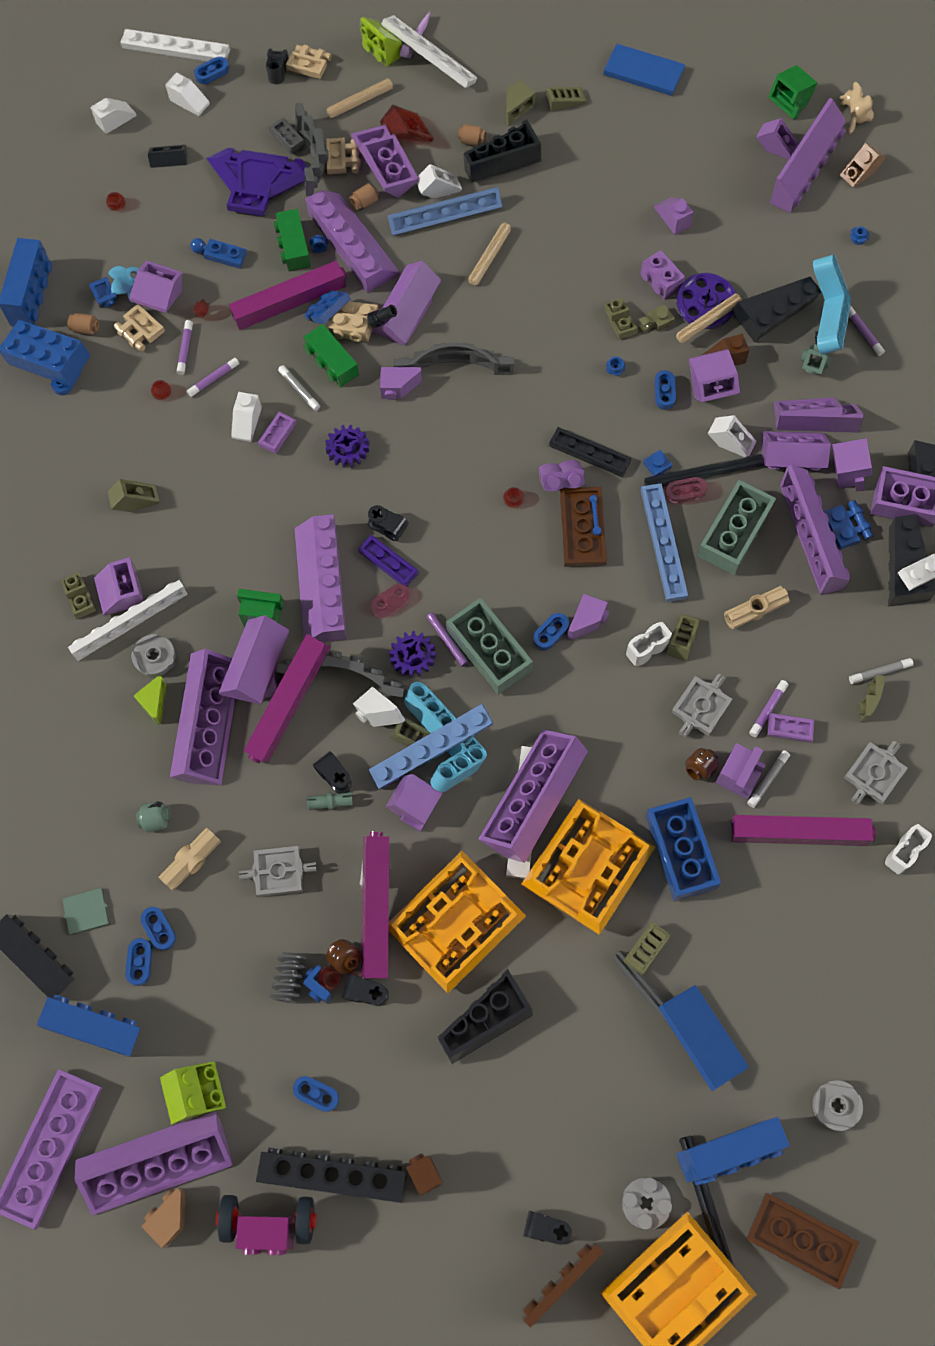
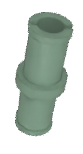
[307,792,353,810]

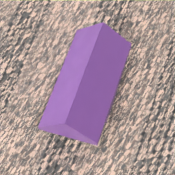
[351,125,419,198]
[372,260,441,346]
[774,397,863,433]
[219,615,289,705]

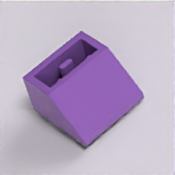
[129,260,182,313]
[689,349,740,402]
[94,557,144,616]

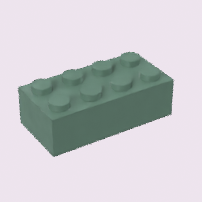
[697,480,776,575]
[446,597,533,695]

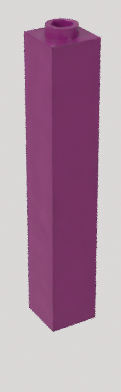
[229,261,347,330]
[244,634,330,764]
[731,815,876,846]
[361,832,389,978]

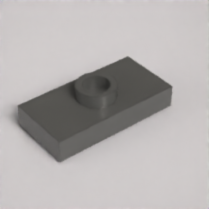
[268,118,306,154]

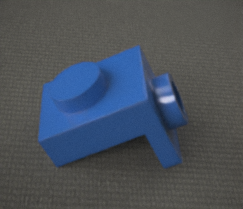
[89,277,117,308]
[303,965,333,1003]

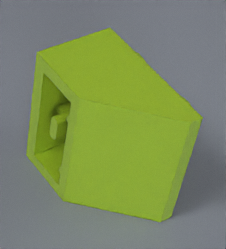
[360,17,402,67]
[160,1061,226,1125]

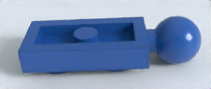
[190,238,247,269]

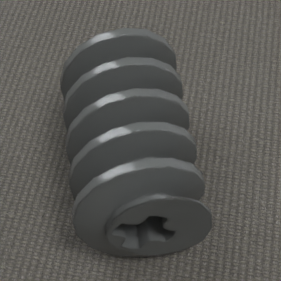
[270,952,307,1004]

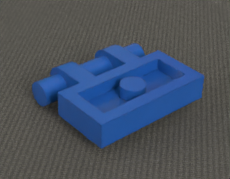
[304,290,351,324]
[823,500,873,550]

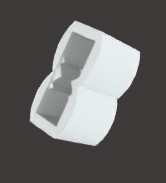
[626,622,672,666]
[885,824,932,875]

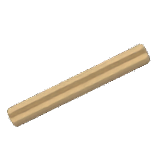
[326,78,393,118]
[469,223,511,286]
[676,294,742,343]

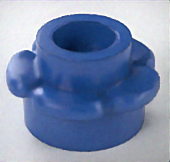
[850,226,870,245]
[309,235,328,253]
[606,356,626,376]

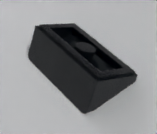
[147,145,187,168]

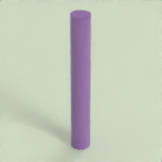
[427,612,469,667]

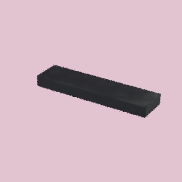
[549,427,632,478]

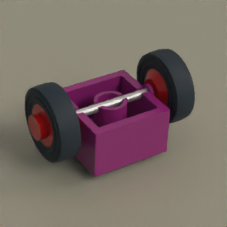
[216,1195,317,1255]

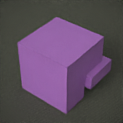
[833,438,872,491]
[716,743,765,800]
[385,774,442,831]

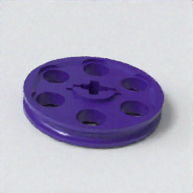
[677,273,736,329]

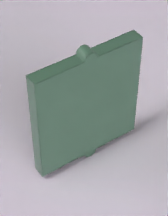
[62,888,109,935]

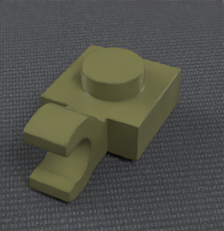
[638,304,675,333]

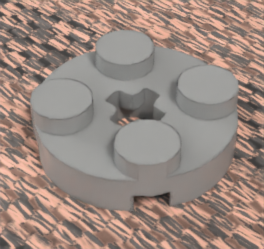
[131,634,176,678]
[812,1080,863,1131]
[622,1178,672,1229]

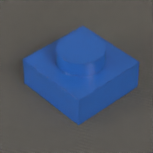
[643,450,672,476]

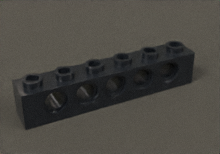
[256,1147,407,1203]

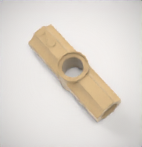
[724,586,790,630]
[158,828,221,891]

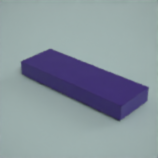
[358,534,419,588]

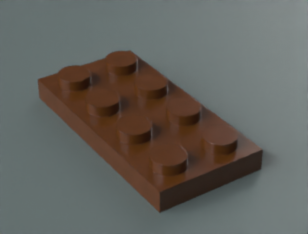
[560,487,607,567]
[746,1193,859,1290]
[522,1243,603,1328]

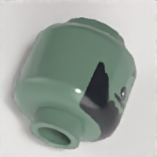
[136,801,172,832]

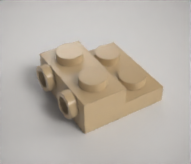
[328,301,379,342]

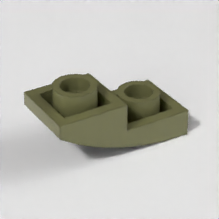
[604,297,637,340]
[60,572,96,619]
[858,675,885,723]

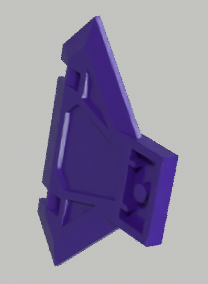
[207,148,308,216]

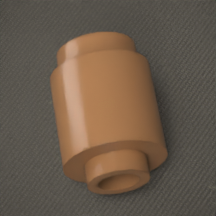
[458,124,486,146]
[349,183,379,210]
[68,313,99,335]

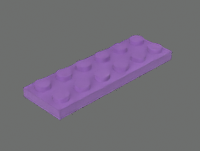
[0,1069,103,1230]

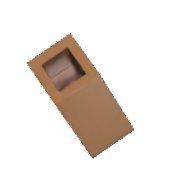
[840,143,886,187]
[141,1188,186,1248]

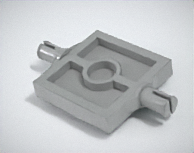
[671,674,732,738]
[844,741,907,805]
[239,846,317,897]

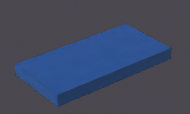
[603,44,685,96]
[658,985,749,1091]

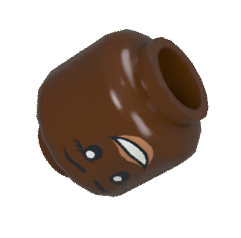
[685,748,719,781]
[326,939,361,974]

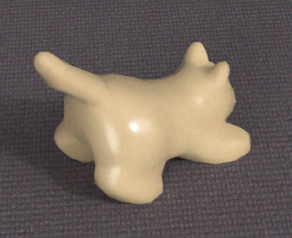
[840,82,874,134]

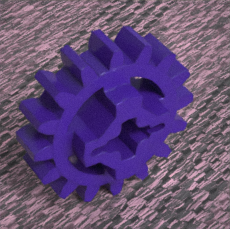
[325,425,370,468]
[389,631,436,678]

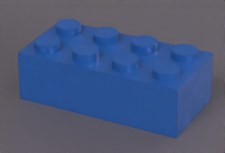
[0,238,52,327]
[0,320,91,387]
[646,797,721,901]
[36,995,140,1057]
[676,1117,790,1185]

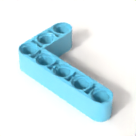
[813,254,851,355]
[403,682,487,792]

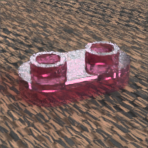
[666,477,707,503]
[371,584,410,618]

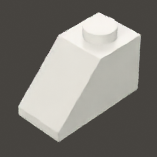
[165,72,210,116]
[90,98,137,134]
[417,164,462,199]
[231,392,262,442]
[708,415,756,457]
[353,687,405,727]

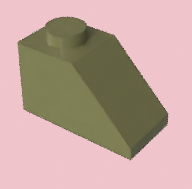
[506,80,536,126]
[107,479,159,512]

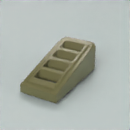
[546,87,586,111]
[667,613,701,661]
[390,717,431,746]
[623,922,670,975]

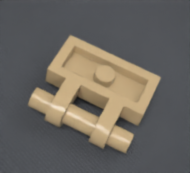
[286,45,332,79]
[326,138,361,174]
[114,304,165,352]

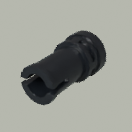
[367,304,397,328]

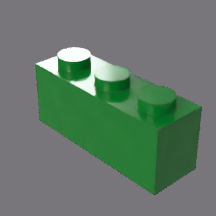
[274,208,311,272]
[303,324,359,387]

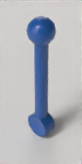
[589,495,601,536]

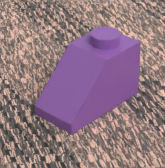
[756,118,799,160]
[654,198,694,235]
[380,367,422,400]
[567,594,609,640]

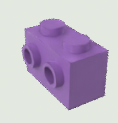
[641,250,685,300]

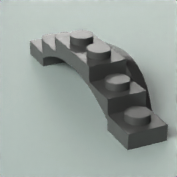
[295,103,329,196]
[394,343,514,375]
[276,650,407,697]

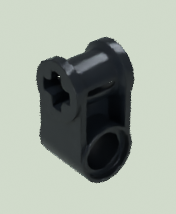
[266,48,288,84]
[368,505,409,541]
[312,751,352,794]
[342,974,389,1006]
[523,1211,572,1245]

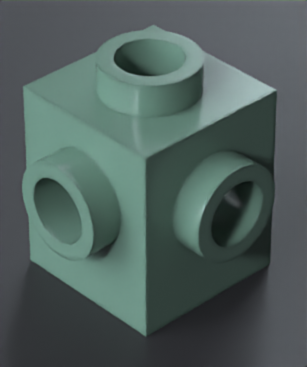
[800,343,832,374]

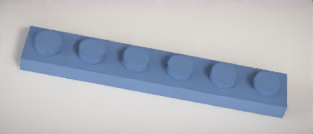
[387,187,502,235]
[640,483,688,602]
[369,704,494,789]

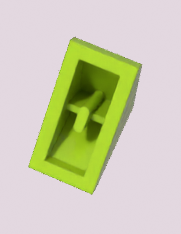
[134,676,166,724]

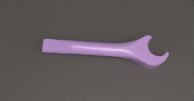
[400,12,430,59]

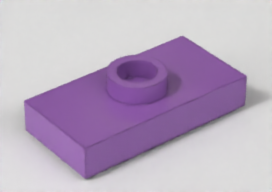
[258,412,297,454]
[767,713,814,743]

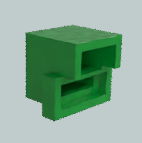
[768,65,818,120]
[237,589,284,627]

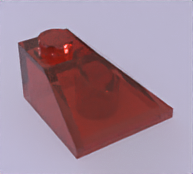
[380,105,434,142]

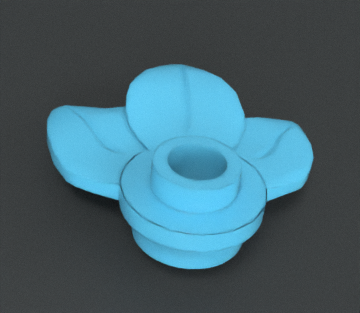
[108,266,139,303]

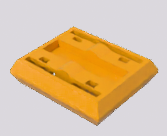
[521,799,656,935]
[388,851,526,994]
[600,1212,757,1346]

